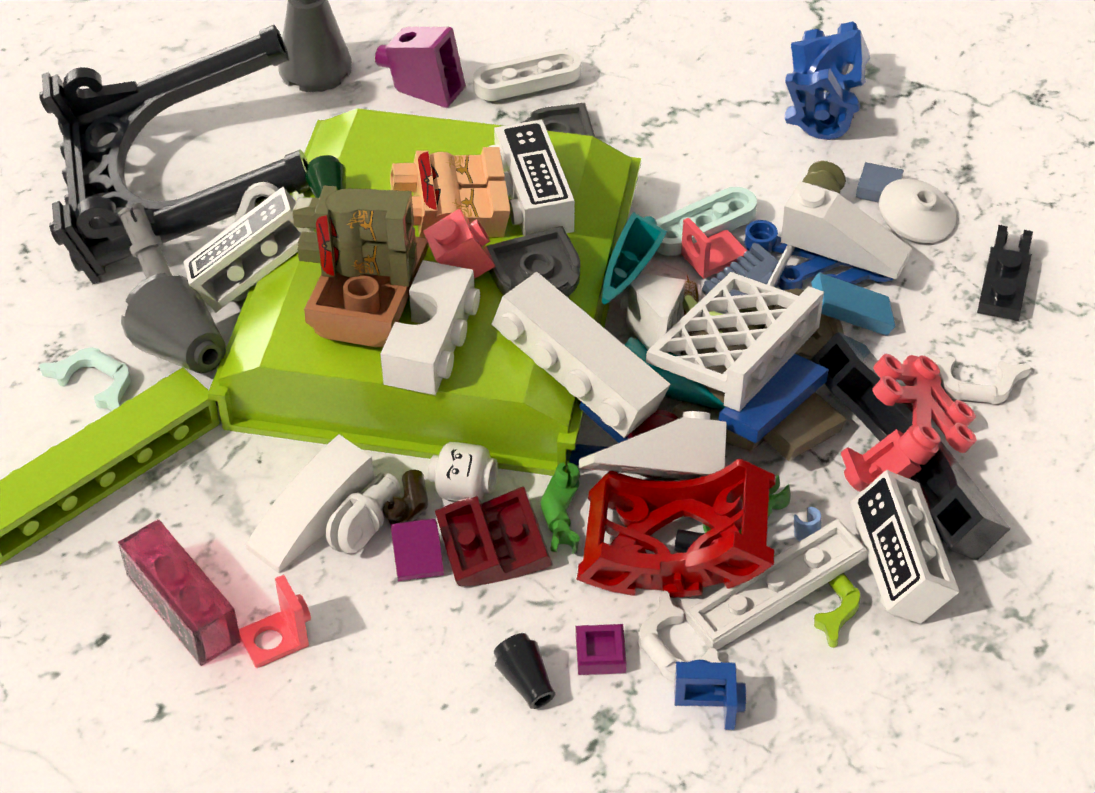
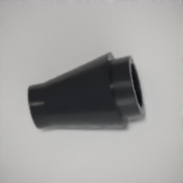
[493,633,556,709]

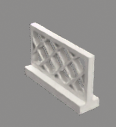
[646,272,824,412]

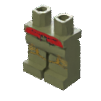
[293,186,417,287]

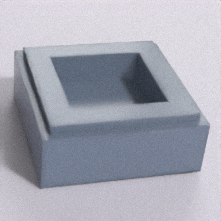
[856,162,904,202]

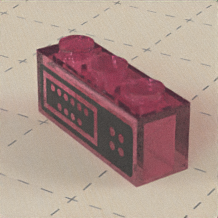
[118,519,241,667]

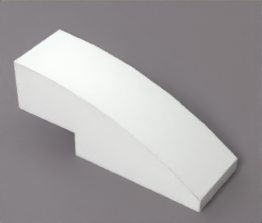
[246,434,374,573]

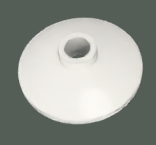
[879,179,956,243]

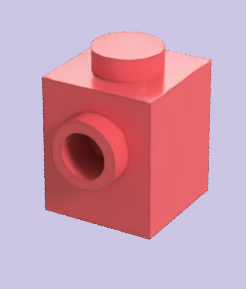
[423,209,496,279]

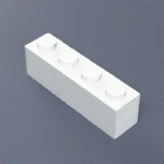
[492,272,670,438]

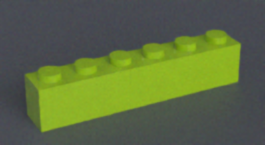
[0,367,220,565]

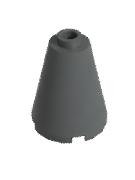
[278,0,352,92]
[121,273,226,373]

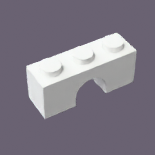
[381,260,480,395]

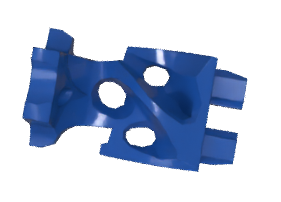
[785,21,870,140]

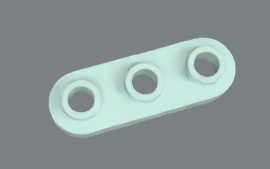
[656,187,757,256]

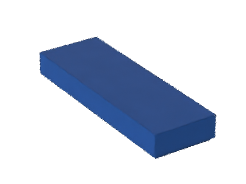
[719,354,829,443]

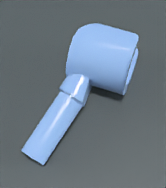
[794,507,821,541]

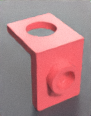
[681,217,747,279]
[238,575,311,668]

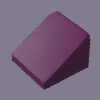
[391,519,444,581]

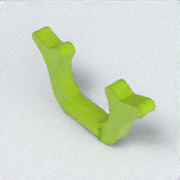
[774,555,860,648]

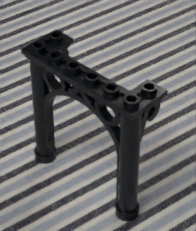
[39,24,311,284]

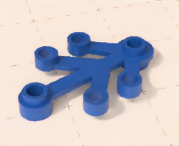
[744,220,893,291]

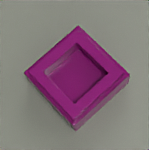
[575,624,626,675]

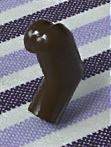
[383,469,428,525]

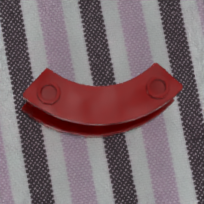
[577,459,776,598]

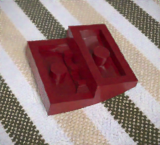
[435,486,553,586]

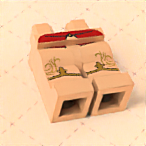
[390,147,510,237]

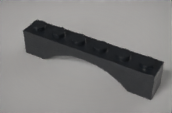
[810,332,1010,560]

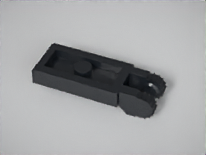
[977,225,1033,321]

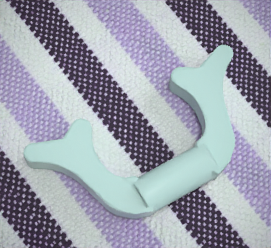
[39,347,131,412]

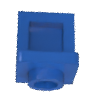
[674,659,746,730]

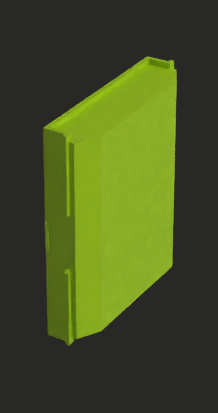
[208,108,641,476]

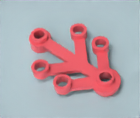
[873,354,977,465]

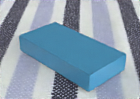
[811,272,896,336]

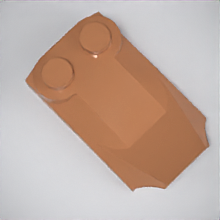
[304,237,429,347]

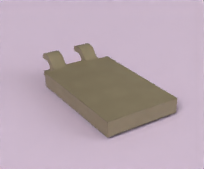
[680,327,847,461]

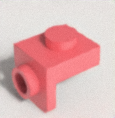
[841,429,921,492]

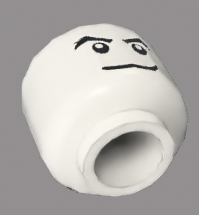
[428,442,498,501]

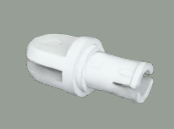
[326,472,401,553]

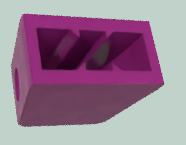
[375,27,466,108]

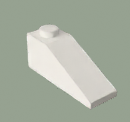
[781,181,912,280]
[620,273,686,350]
[579,411,727,480]

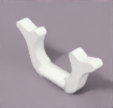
[923,354,1031,404]
[638,591,722,681]

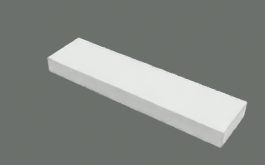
[685,518,867,650]

